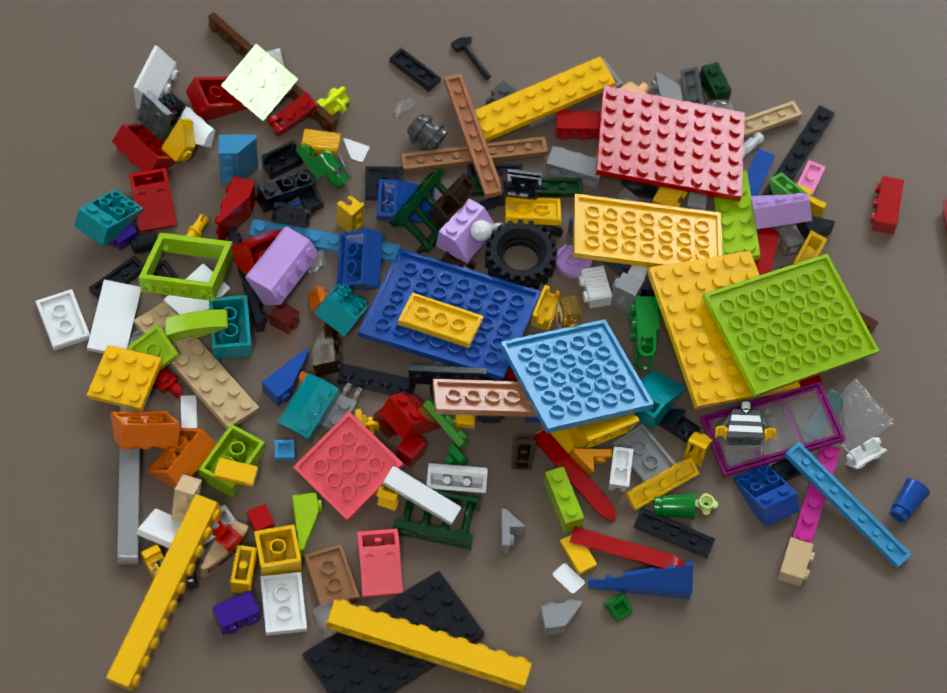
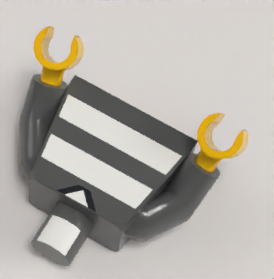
[715,402,776,447]

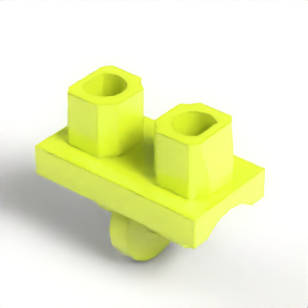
[316,86,350,116]

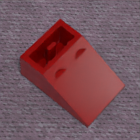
[129,168,177,233]
[215,176,256,240]

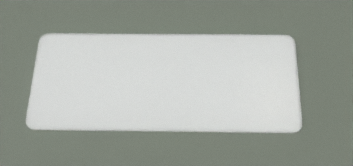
[181,395,197,428]

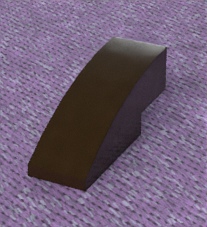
[427,173,476,226]

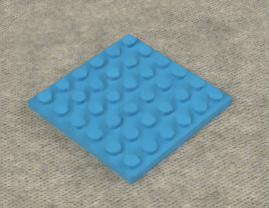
[500,319,654,433]

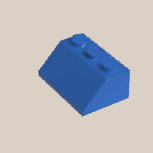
[337,228,383,291]

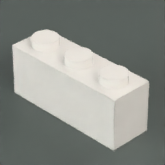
[426,463,488,493]

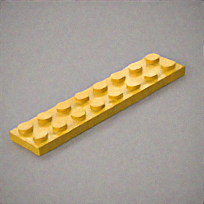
[475,56,616,142]

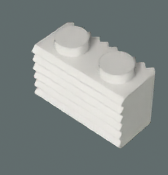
[578,265,612,309]

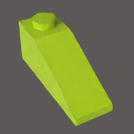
[292,493,322,558]

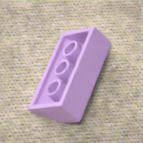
[245,227,319,306]

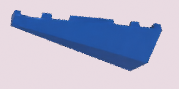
[588,561,693,600]

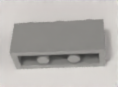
[545,146,602,189]

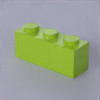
[543,467,584,533]

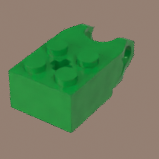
[628,296,660,371]

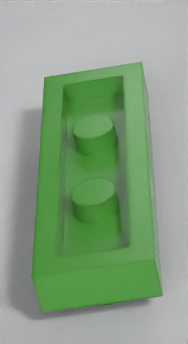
[423,400,471,449]

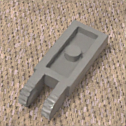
[322,383,363,431]

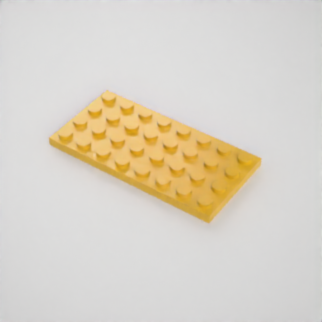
[573,194,722,267]

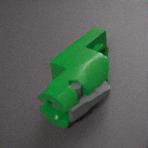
[295,143,351,189]

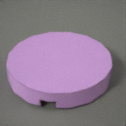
[555,244,592,278]

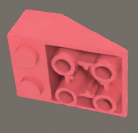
[357,529,403,597]

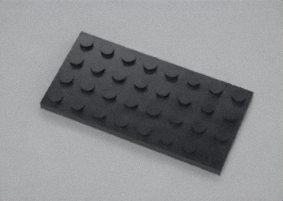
[302,571,485,693]

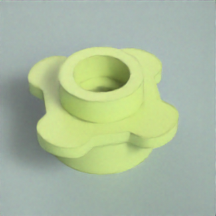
[695,493,718,515]

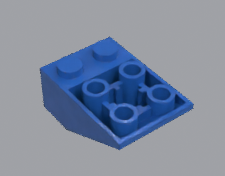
[377,179,435,224]
[733,464,800,527]

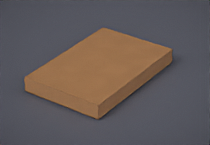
[303,544,360,611]

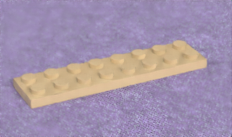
[134,302,259,429]

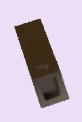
[311,322,342,376]

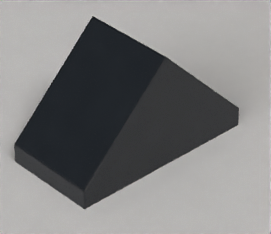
[795,216,835,239]

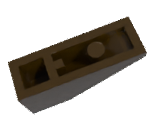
[511,438,535,470]

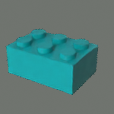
[209,295,252,359]

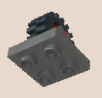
[137,90,185,141]

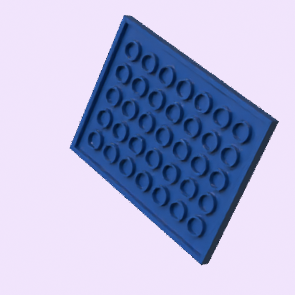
[358,248,541,381]

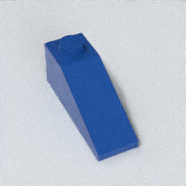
[262,348,309,406]

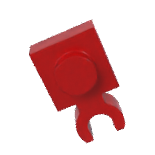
[212,519,244,553]

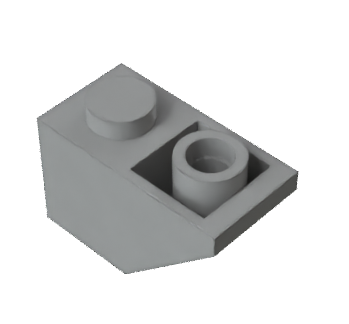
[651,73,683,101]
[540,599,582,636]

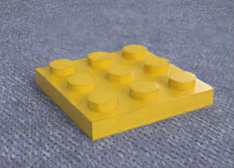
[86,345,163,412]

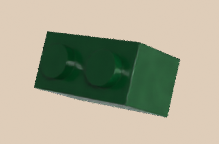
[700,62,731,106]

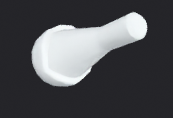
[471,220,504,241]

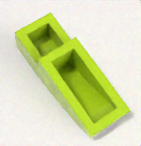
[166,309,228,341]

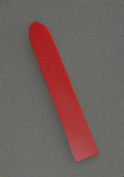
[532,430,616,522]
[569,526,685,569]

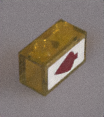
[555,295,582,329]

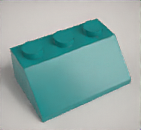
[278,373,341,443]

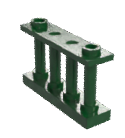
[388,168,468,254]
[393,490,481,551]

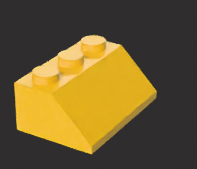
[568,414,640,449]

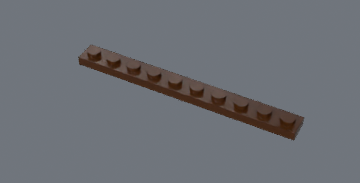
[208,12,337,132]

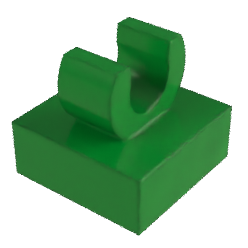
[444,443,469,466]

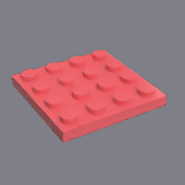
[293,411,404,522]

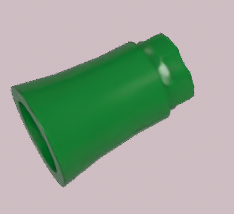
[654,492,695,520]

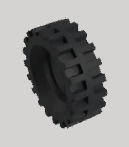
[485,219,557,290]

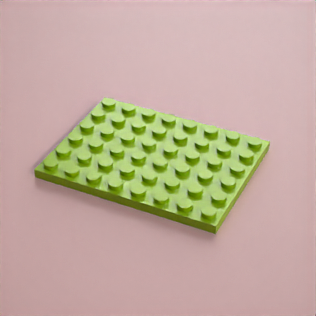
[702,254,880,398]

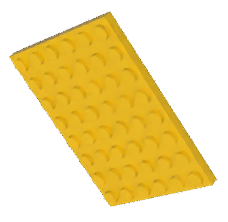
[647,251,800,409]

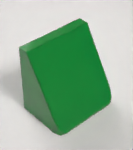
[603,594,633,622]

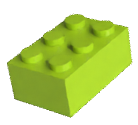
[199,424,265,498]

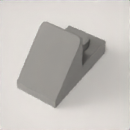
[501,509,526,553]

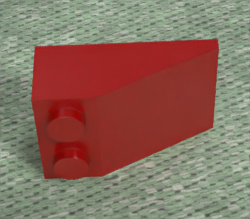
[186,77,248,120]
[380,392,442,440]

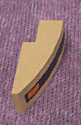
[200,520,249,578]

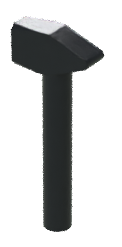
[451,36,491,80]

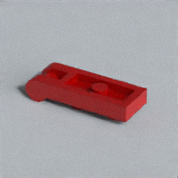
[267,91,318,137]

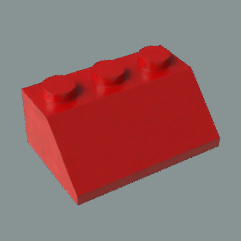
[112,124,177,172]
[231,229,282,275]

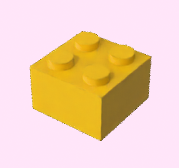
[254,525,302,576]

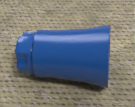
[889,478,930,523]

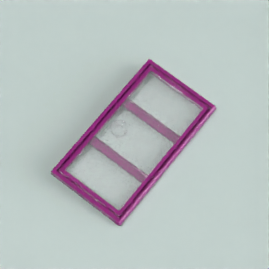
[700,382,845,477]

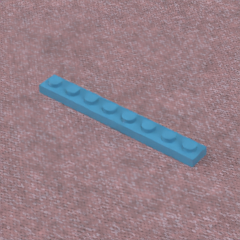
[249,219,400,263]
[784,442,912,569]

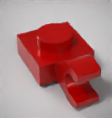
[153,367,183,399]

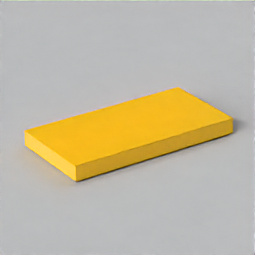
[398,292,484,348]

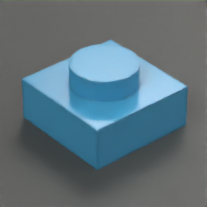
[274,439,295,461]

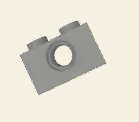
[611,272,644,314]

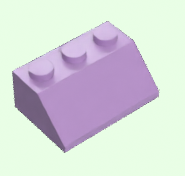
[436,199,494,264]

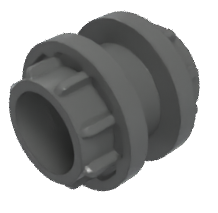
[407,114,446,151]

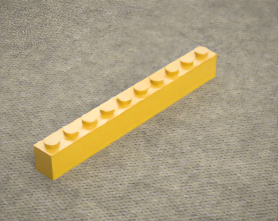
[106,494,221,692]
[326,599,532,692]

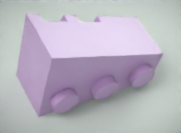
[751,193,812,229]

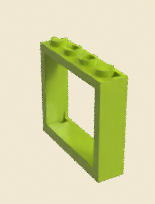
[139,233,233,301]

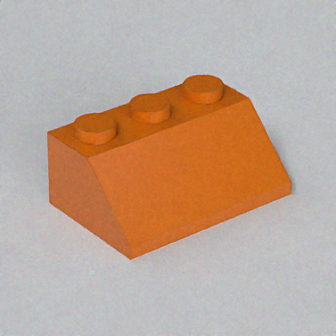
[110,411,180,450]
[146,428,216,488]

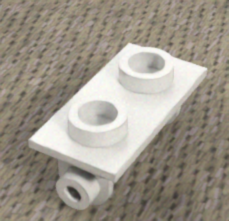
[845,437,887,469]

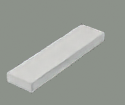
[382,466,461,525]

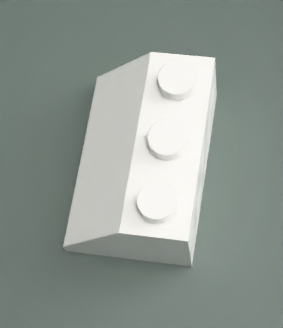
[134,46,179,109]

